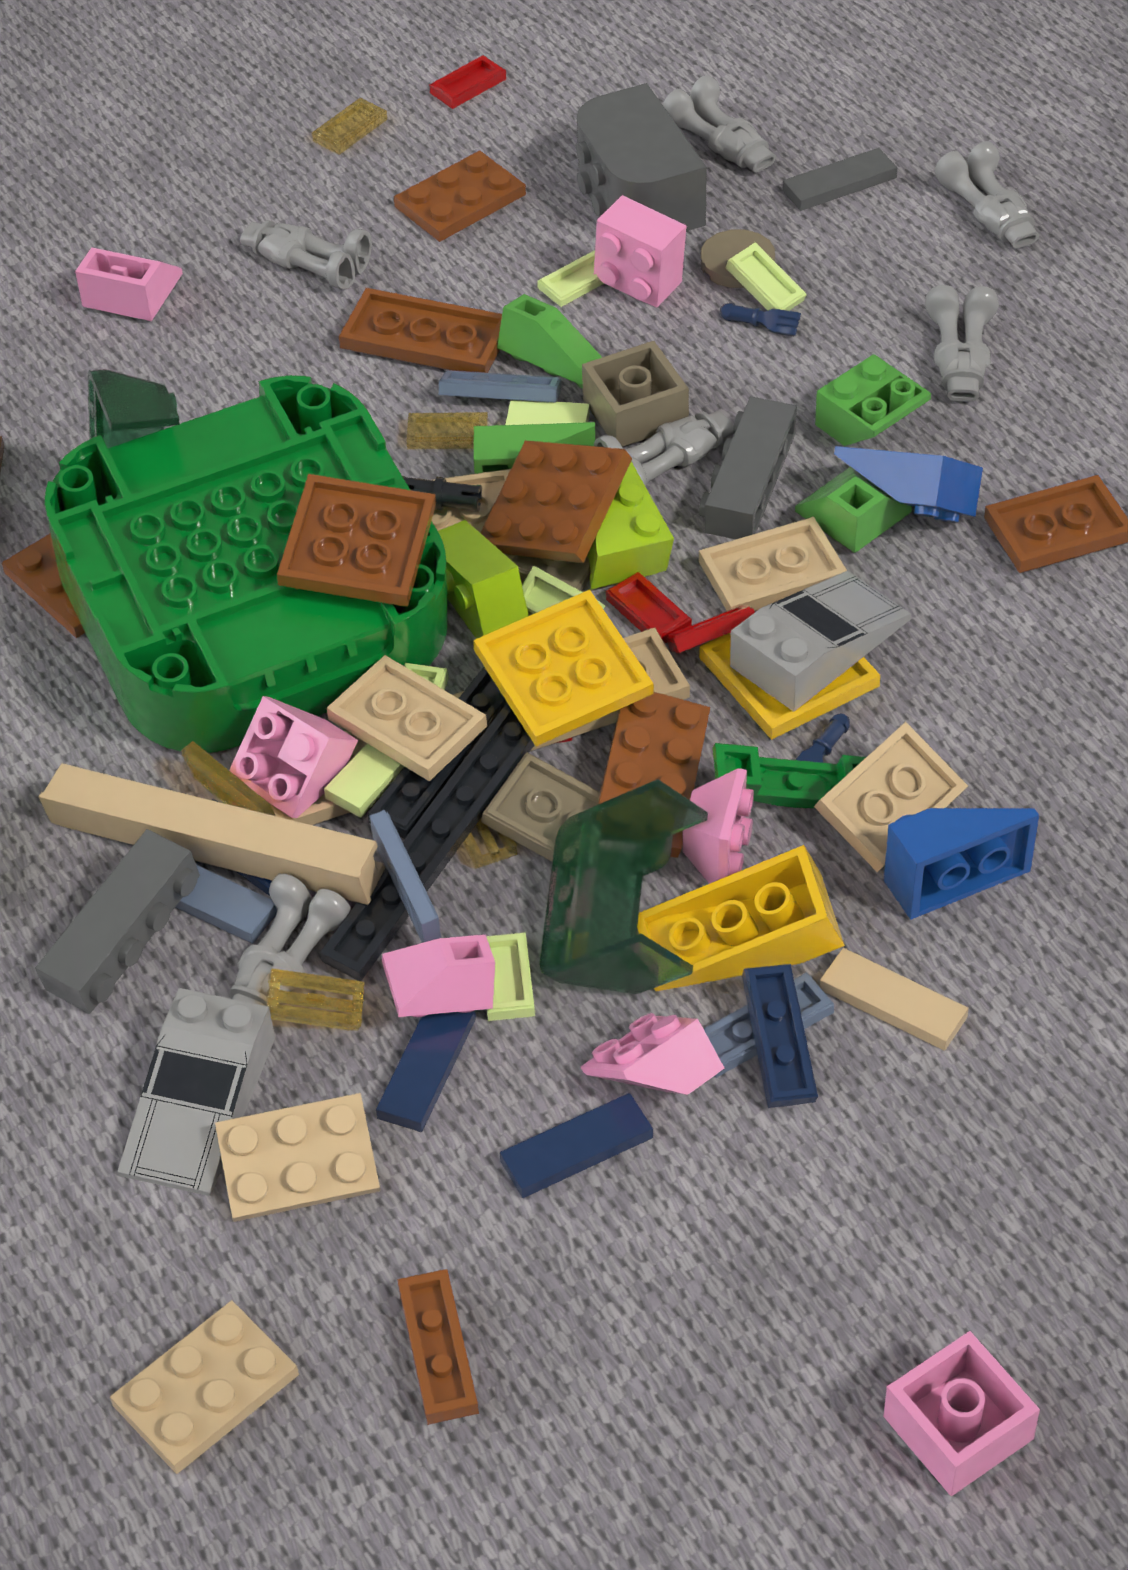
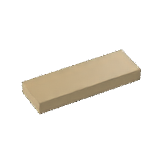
[819,948,969,1051]

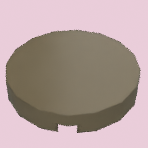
[701,229,775,288]

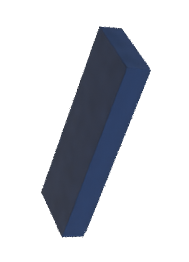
[742,964,818,1108]
[376,1010,476,1132]
[500,1093,653,1198]

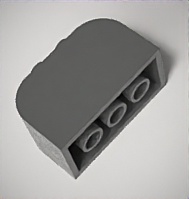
[576,83,707,231]

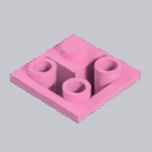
[227,696,358,818]
[683,769,754,884]
[382,935,495,1017]
[580,1013,725,1095]

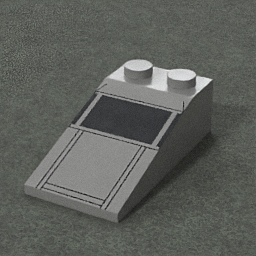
[730,571,911,712]
[117,988,275,1197]

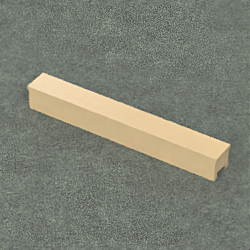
[39,763,385,905]

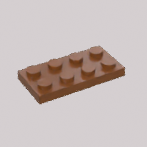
[339,288,502,373]
[590,692,711,858]

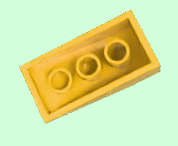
[634,845,845,991]

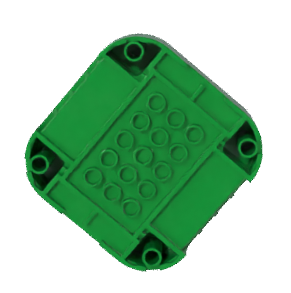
[45,375,448,753]

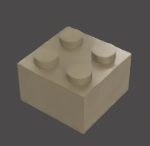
[582,341,689,447]

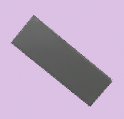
[783,148,898,211]

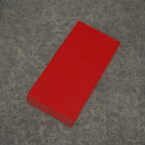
[429,55,506,109]
[606,572,692,644]
[666,605,755,653]

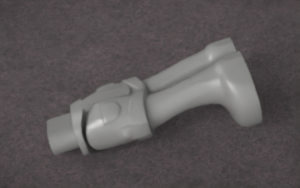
[663,75,776,172]
[935,141,1039,248]
[240,220,372,290]
[925,285,999,401]
[594,410,734,487]
[229,874,351,1015]

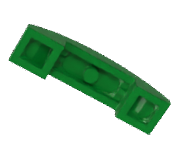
[712,743,866,809]

